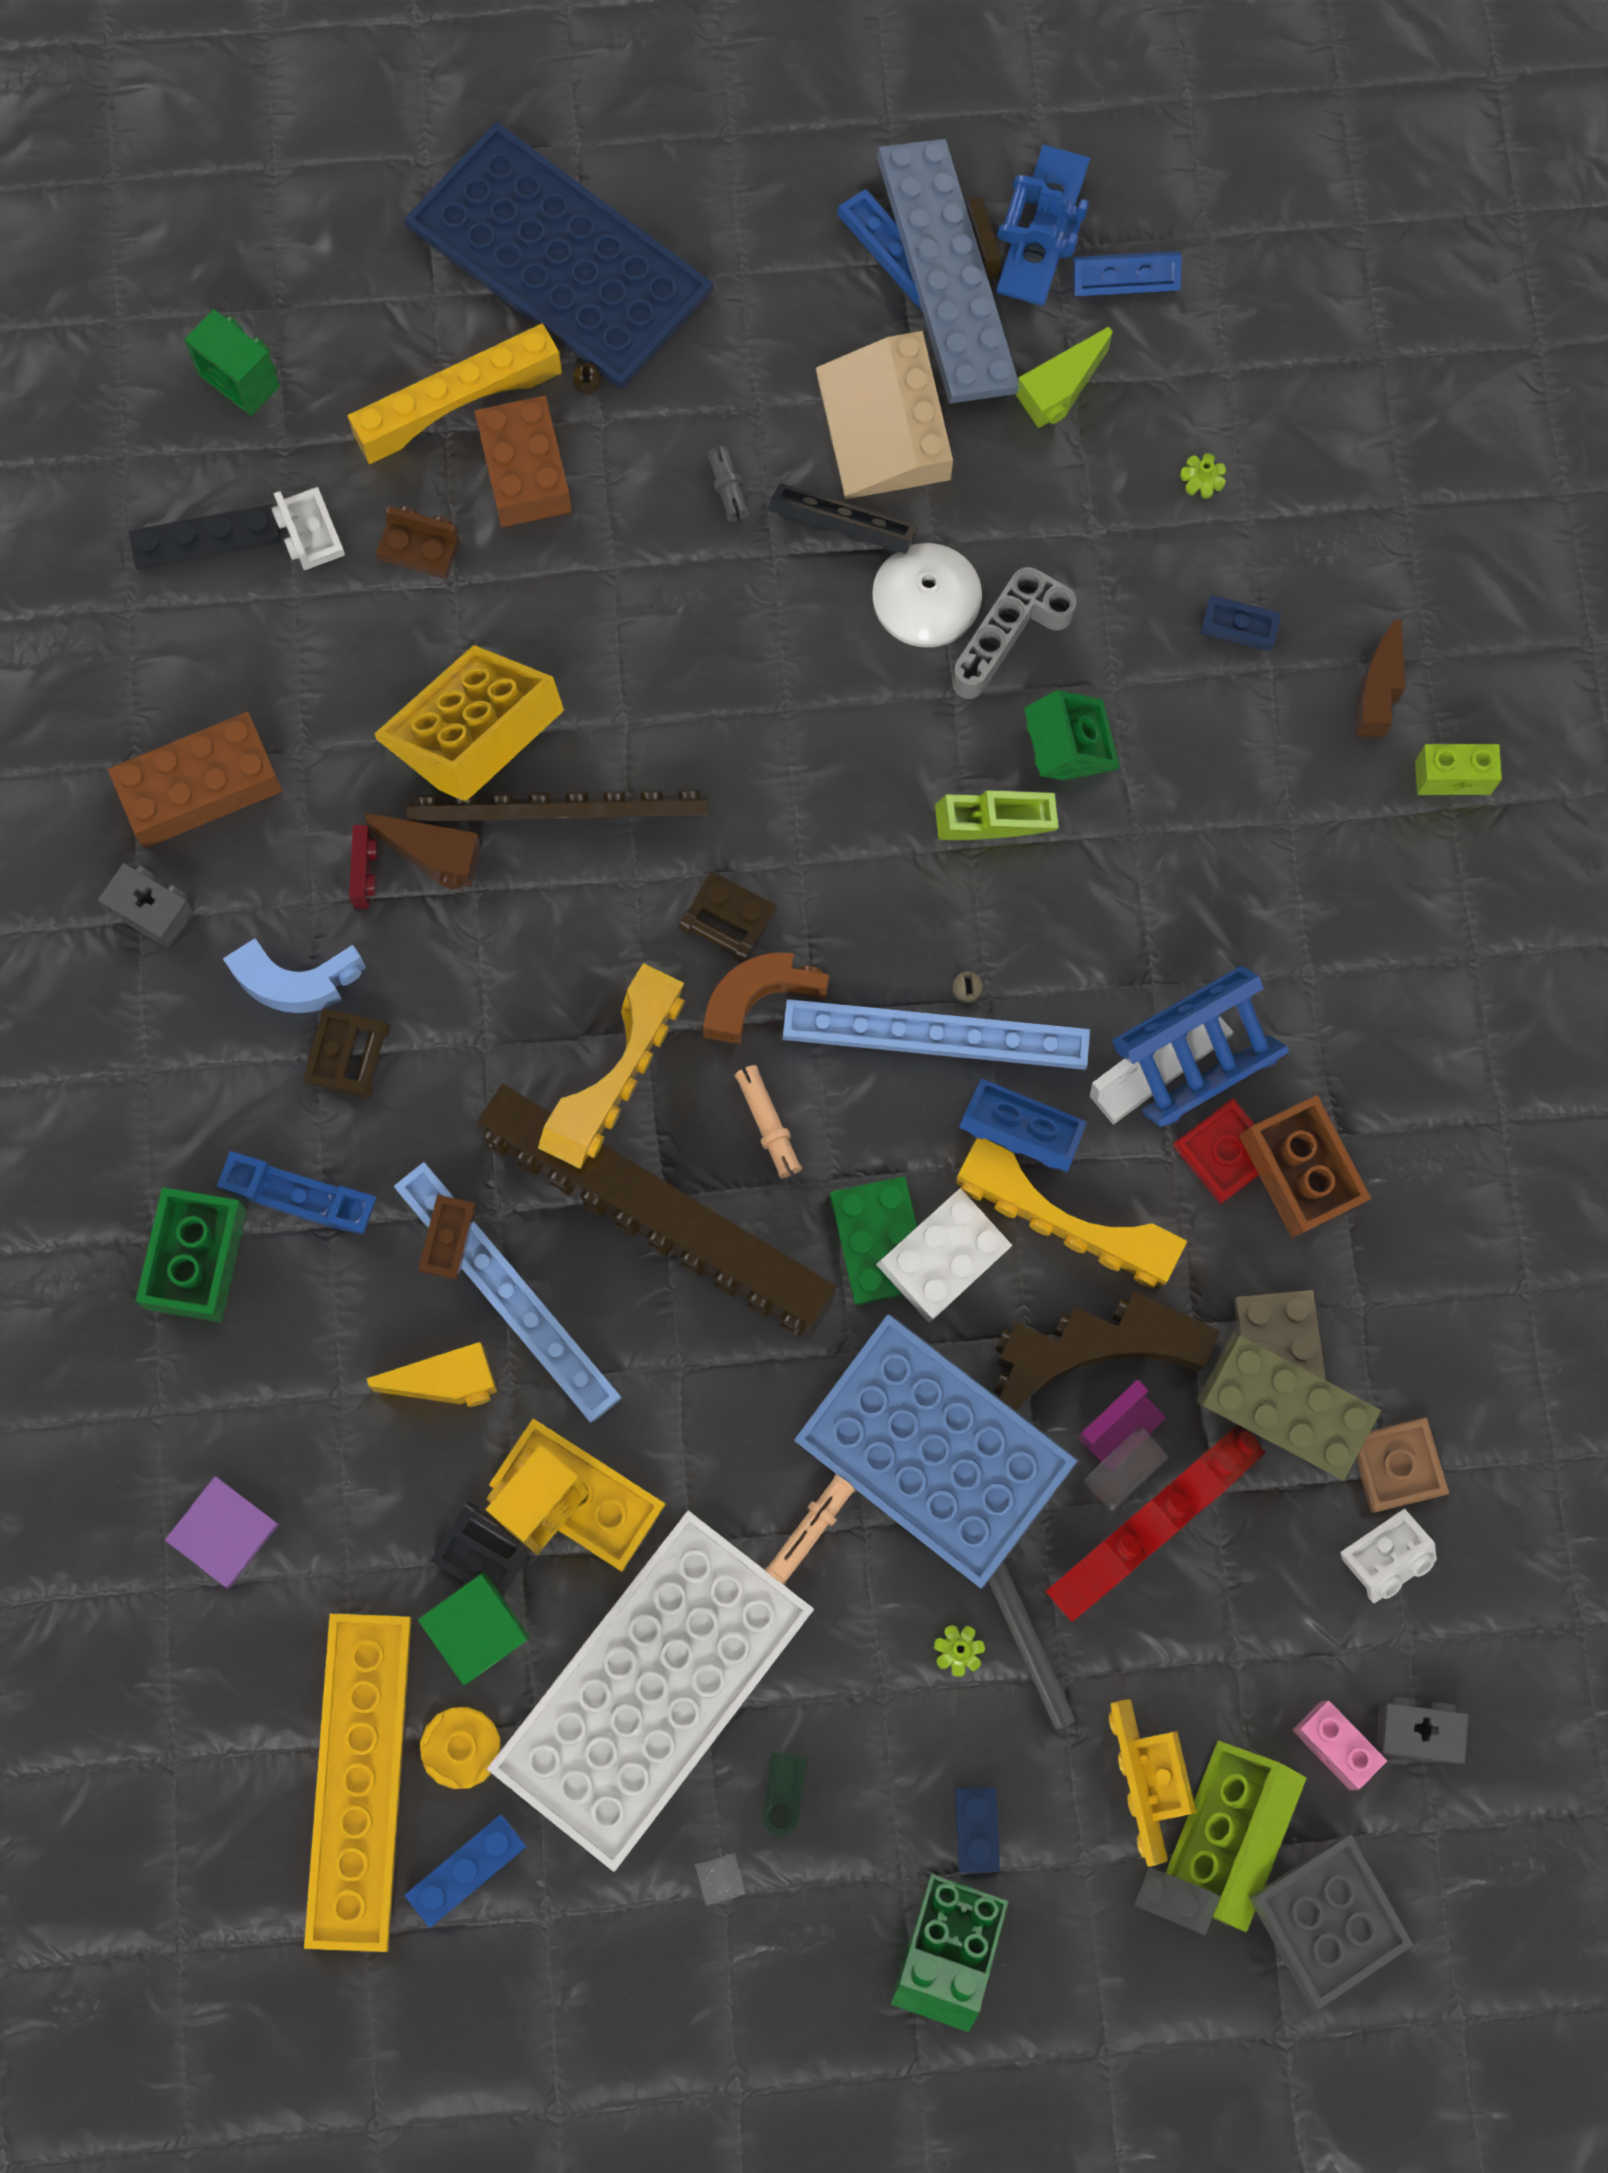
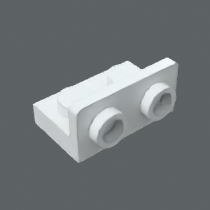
[1341,1508,1437,1603]

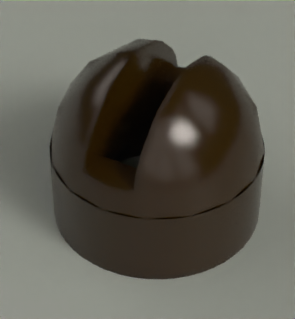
[573,362,602,394]

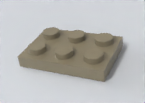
[1234,1290,1326,1381]

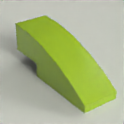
[935,790,1059,840]

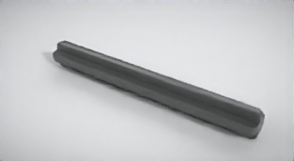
[988,1561,1075,1729]

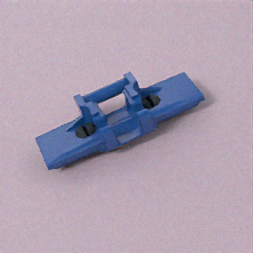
[996,145,1090,306]

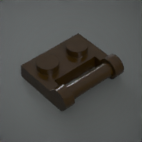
[678,871,777,962]
[303,1008,391,1099]

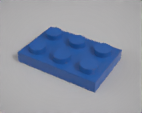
[959,1078,1087,1172]

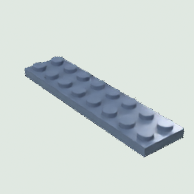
[876,139,1019,404]

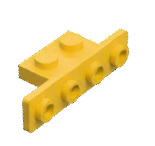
[1109,1699,1196,1867]

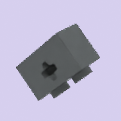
[98,863,193,949]
[1376,1697,1468,1764]

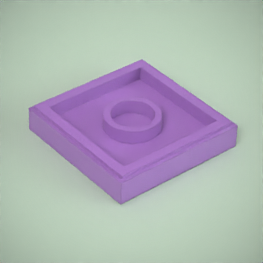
[165,1476,279,1589]

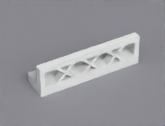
[1090,1016,1233,1125]

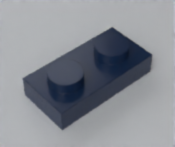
[1200,595,1282,652]
[955,1788,1000,1873]

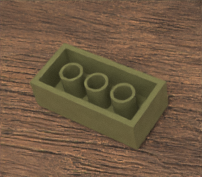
[1196,1332,1381,1481]

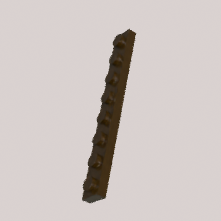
[406,789,709,822]

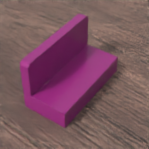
[1077,1379,1165,1471]

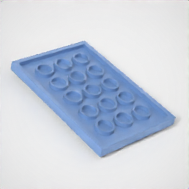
[794,1314,1079,1589]

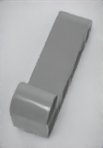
[952,567,1076,699]

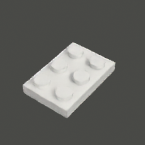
[876,1188,1012,1323]

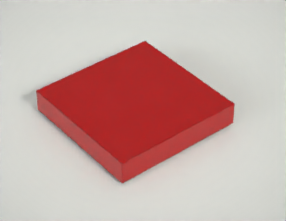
[1172,1098,1259,1205]

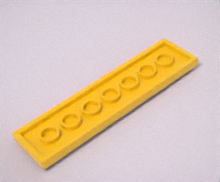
[304,1614,412,1952]

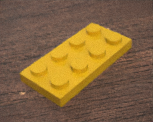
[489,1418,666,1572]

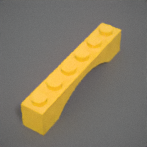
[347,323,562,465]
[538,963,685,1169]
[955,1138,1187,1289]

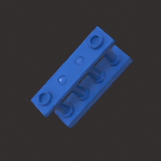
[1112,965,1289,1127]

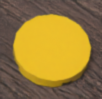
[420,1707,501,1789]

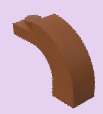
[703,953,829,1044]

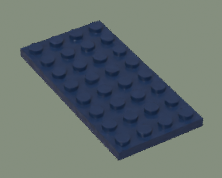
[404,122,713,390]

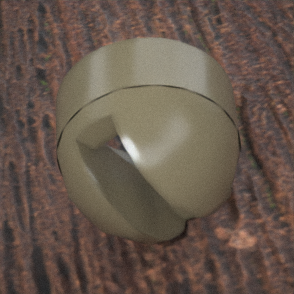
[952,971,983,1004]

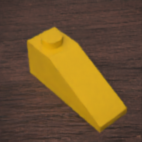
[366,1342,497,1407]

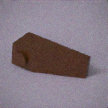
[365,813,481,890]

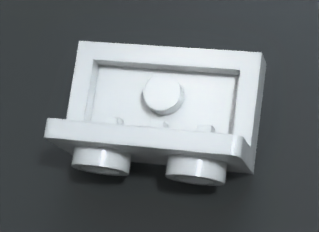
[271,487,345,570]

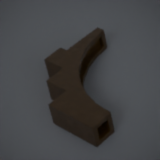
[993,1292,1220,1412]

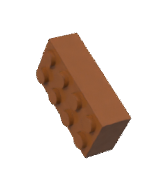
[107,712,283,849]

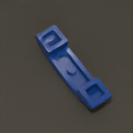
[216,1151,377,1235]

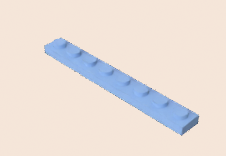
[783,999,1090,1070]
[394,1162,622,1424]

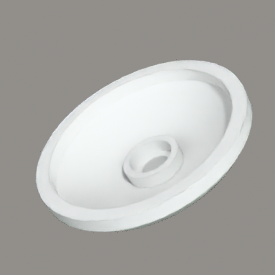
[872,543,982,647]

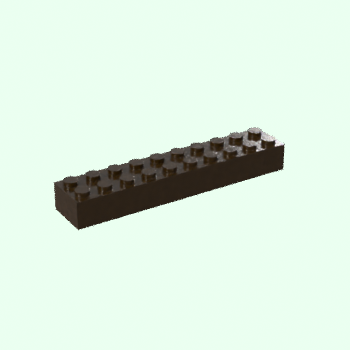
[477,1083,836,1338]

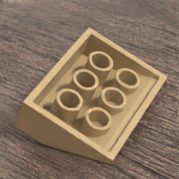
[816,331,953,500]

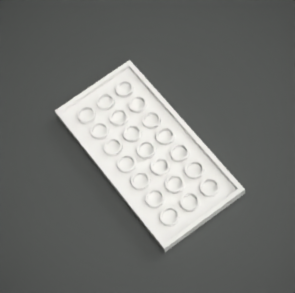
[487,1511,814,1872]

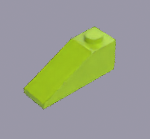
[1015,327,1113,428]

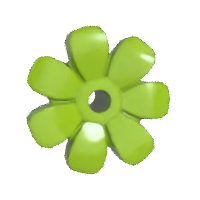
[1180,453,1226,498]
[934,1625,985,1677]

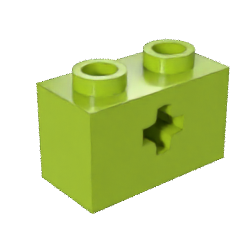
[1415,744,1502,795]

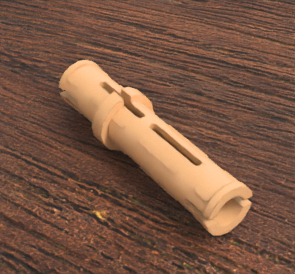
[735,1065,802,1179]
[765,1474,856,1586]

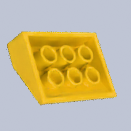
[374,645,564,802]

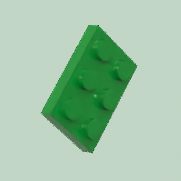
[830,1176,917,1306]

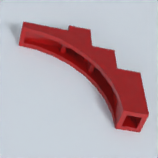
[1046,1424,1266,1622]

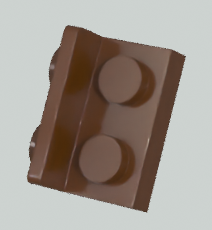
[376,506,460,579]

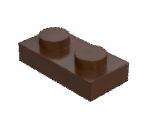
[418,1195,477,1281]

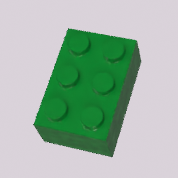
[135,1187,247,1323]

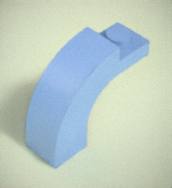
[223,938,366,1013]

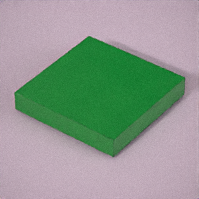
[418,1572,531,1685]

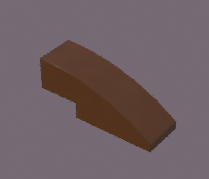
[1355,620,1405,737]

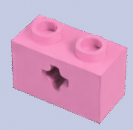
[1292,1700,1387,1790]

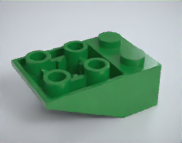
[891,1874,1009,2032]

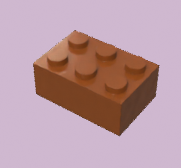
[474,395,572,527]
[1239,1095,1371,1238]

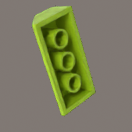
[1166,1740,1306,1933]

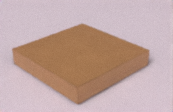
[1355,1417,1449,1514]

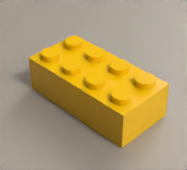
[486,1444,589,1555]

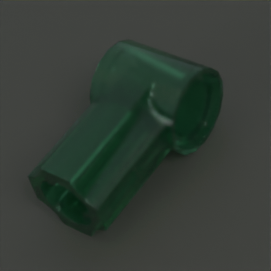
[762,1752,807,1837]

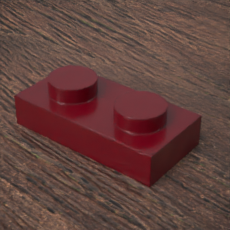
[349,825,378,909]

